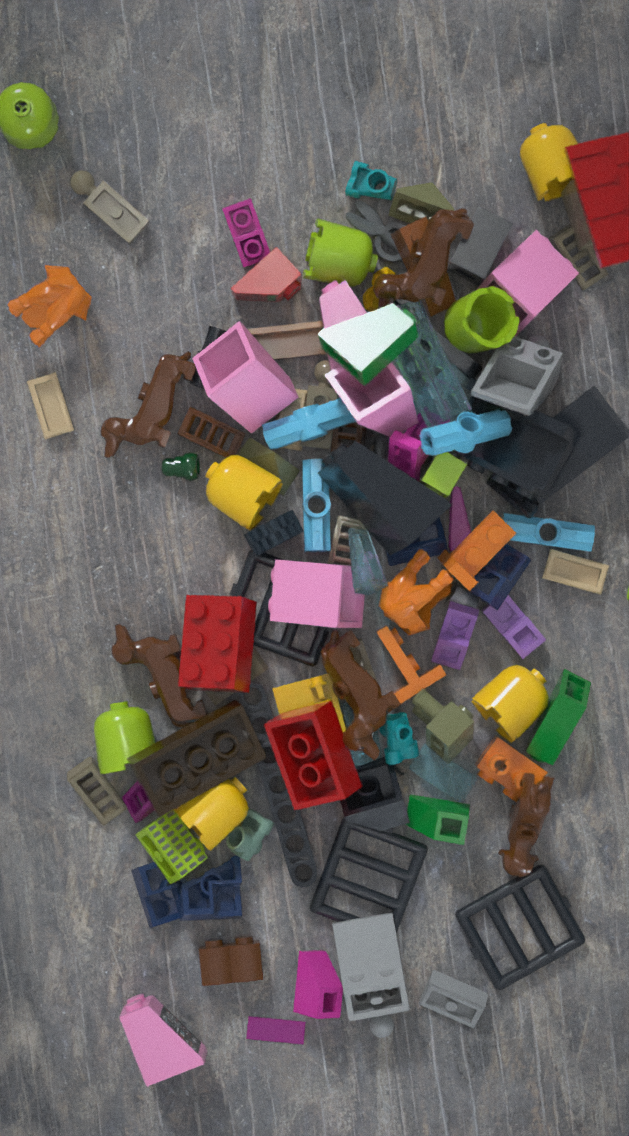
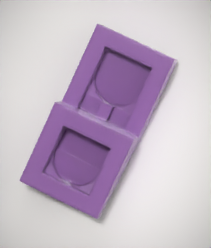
[481,595,546,659]
[431,601,479,670]

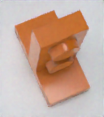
[437,511,516,591]
[376,625,446,703]

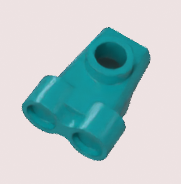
[345,161,398,200]
[379,712,419,765]

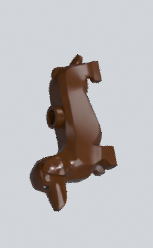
[373,208,474,309]
[100,351,196,458]
[111,624,208,728]
[321,630,401,760]
[498,772,554,877]

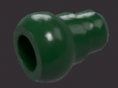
[162,452,200,481]

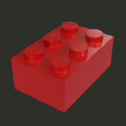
[178,595,257,693]
[264,700,362,810]

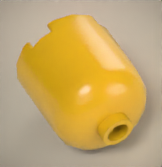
[520,123,578,202]
[205,455,283,531]
[471,665,549,743]
[173,776,249,851]

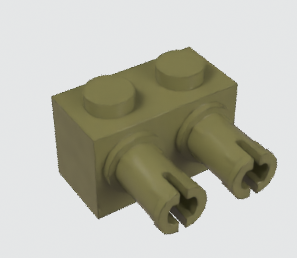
[412,689,474,764]

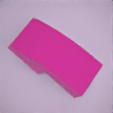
[222,198,270,268]

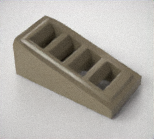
[548,224,608,291]
[327,515,366,566]
[67,756,127,826]

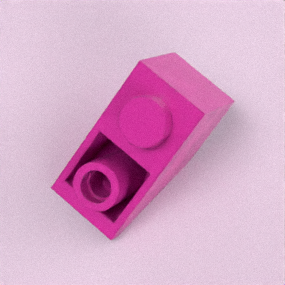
[293,950,343,1019]

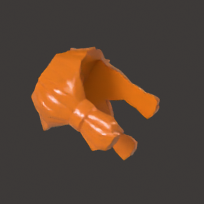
[7,265,92,348]
[378,549,454,636]

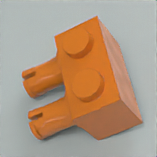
[474,735,548,803]

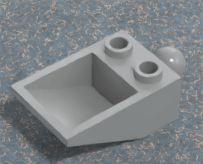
[471,335,563,415]
[332,912,410,1038]

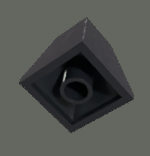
[340,757,410,831]

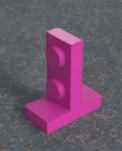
[388,407,450,482]

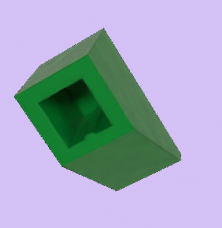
[405,794,470,845]

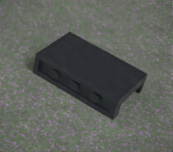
[448,378,580,500]

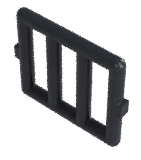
[229,550,334,667]
[310,817,428,934]
[455,864,586,990]

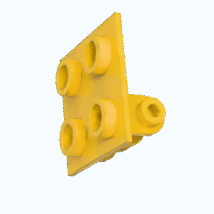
[272,673,346,732]

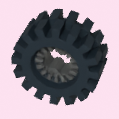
[244,510,304,557]

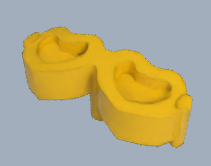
[362,267,396,312]

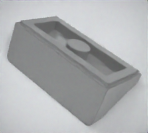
[418,970,488,1028]

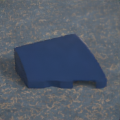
[466,544,531,611]
[180,856,242,921]
[131,862,188,928]

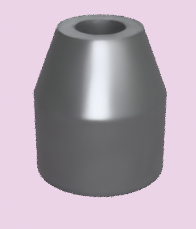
[445,582,479,608]

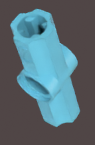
[262,398,356,450]
[419,410,512,456]
[302,459,331,552]
[503,513,595,552]

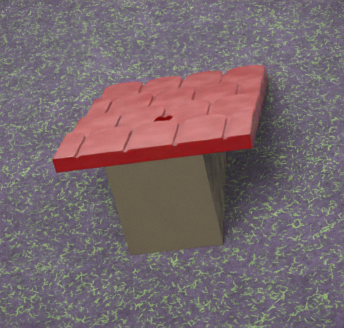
[561,132,629,269]

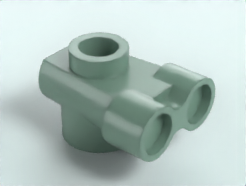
[226,808,275,861]

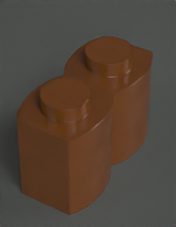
[199,935,263,986]

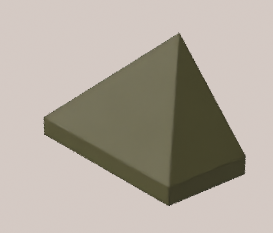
[388,182,455,224]
[238,437,300,496]

